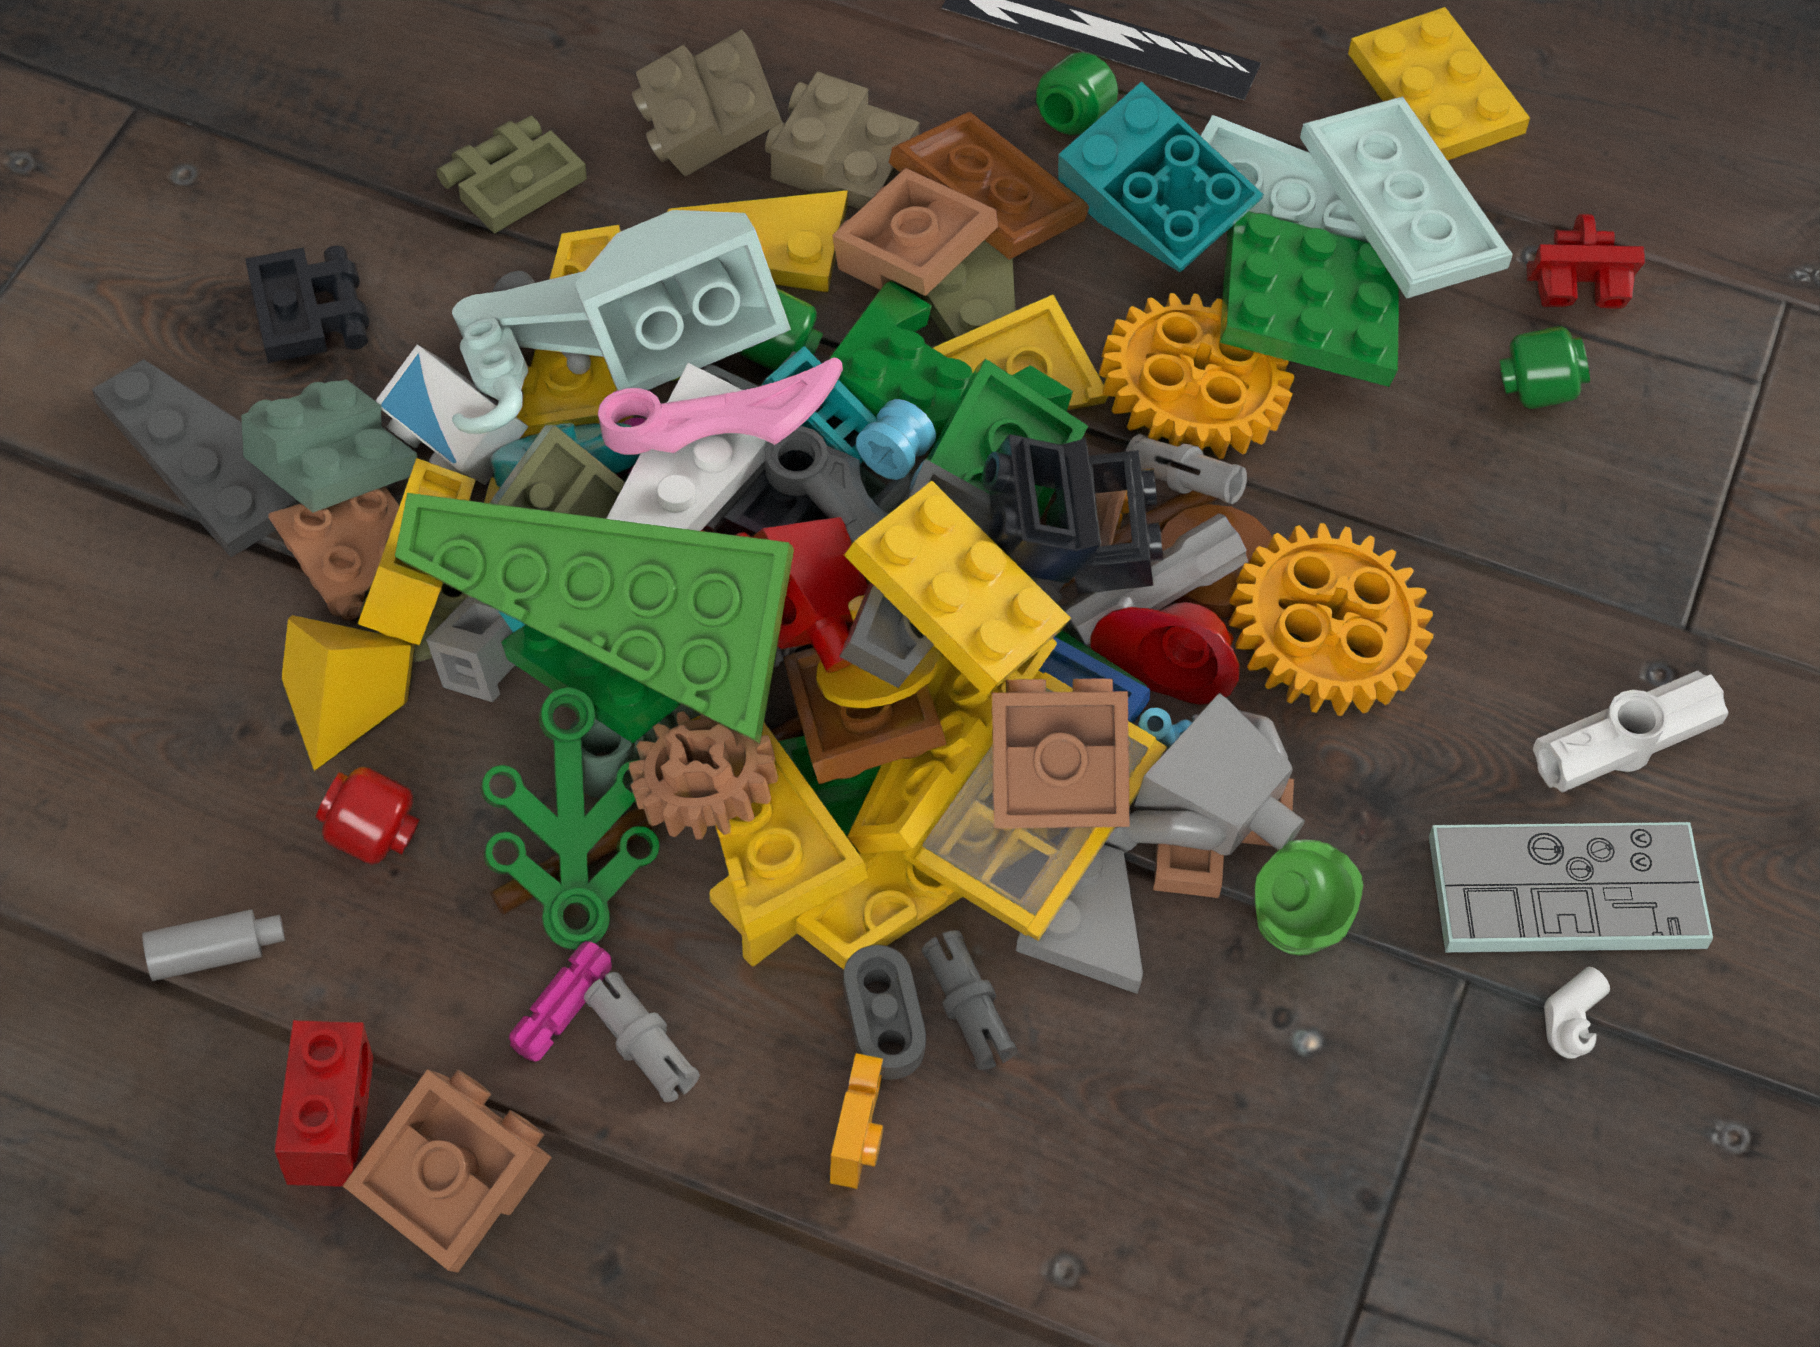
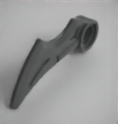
[765,426,888,543]

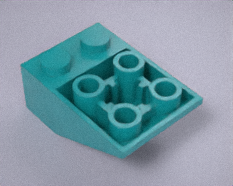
[1058,81,1264,272]

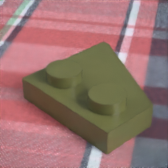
[913,240,1016,341]

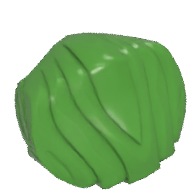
[1254,840,1363,956]

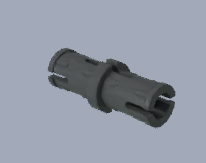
[922,930,1018,1070]

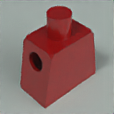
[751,517,868,673]

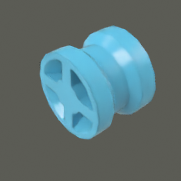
[856,399,936,480]

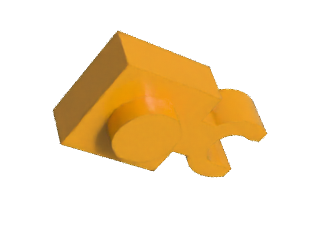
[830,1053,883,1189]

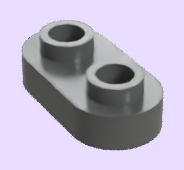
[843,945,926,1080]

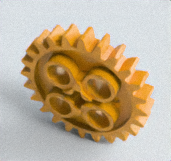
[1099,293,1294,459]
[1229,523,1434,716]

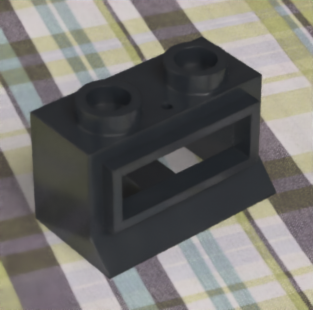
[982,434,1101,584]
[1075,450,1163,594]

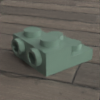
[241,379,417,513]

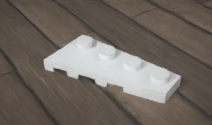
[606,363,768,531]

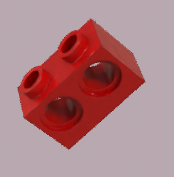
[275,1020,374,1187]

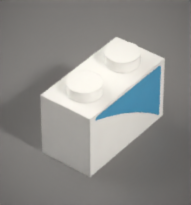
[376,344,528,485]

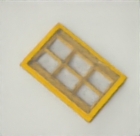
[903,671,1167,941]

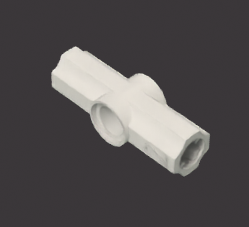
[1533,671,1728,792]

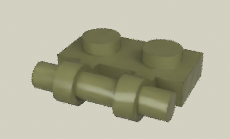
[436,115,587,234]

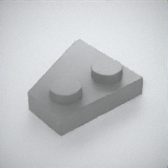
[1016,830,1143,994]

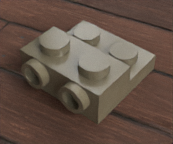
[632,29,782,177]
[765,71,920,209]

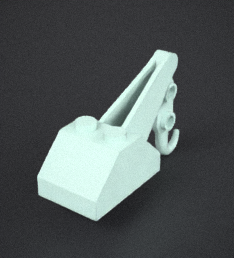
[452,210,791,434]

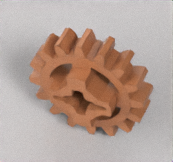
[629,711,778,840]

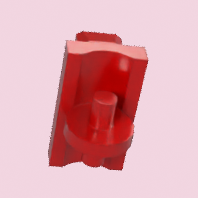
[1526,214,1645,309]

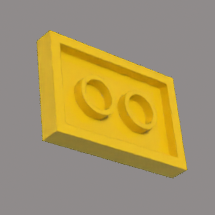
[1348,7,1530,161]
[844,481,1071,697]

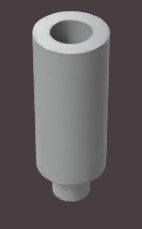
[142,909,285,981]

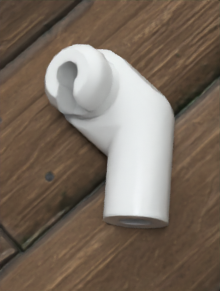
[1544,967,1610,1058]

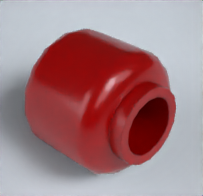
[315,766,420,865]

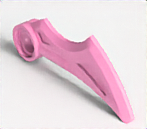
[598,358,843,455]

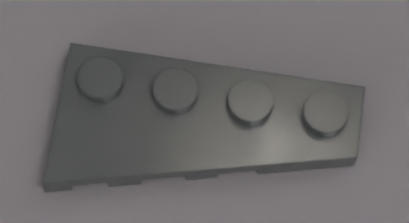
[92,359,301,557]
[839,459,991,688]

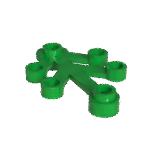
[480,687,660,950]

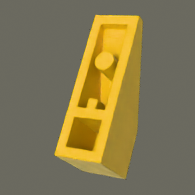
[358,458,476,645]

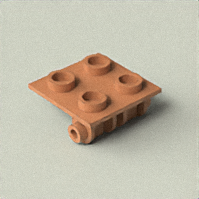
[268,486,399,620]

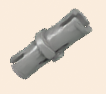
[1126,434,1247,504]
[584,972,700,1102]

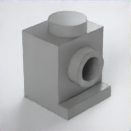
[426,596,515,702]

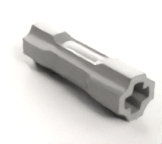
[1060,513,1248,649]

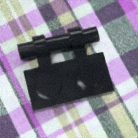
[245,245,370,363]

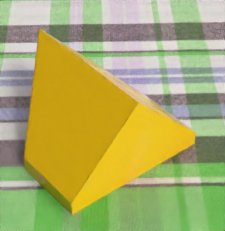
[281,615,415,771]

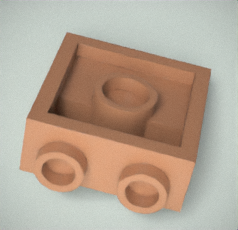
[832,168,998,296]
[992,679,1130,828]
[343,1069,552,1272]

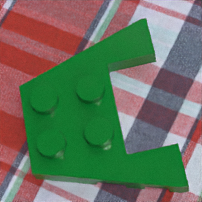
[829,281,1073,440]

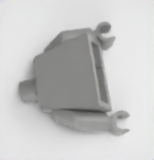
[1104,693,1305,855]

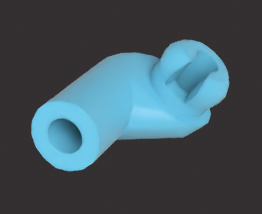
[1138,708,1193,750]

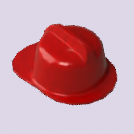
[1090,602,1239,705]

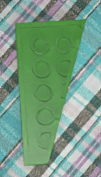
[395,493,794,744]

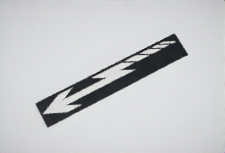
[942,0,1261,101]

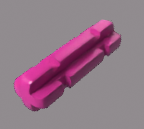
[509,941,612,1062]

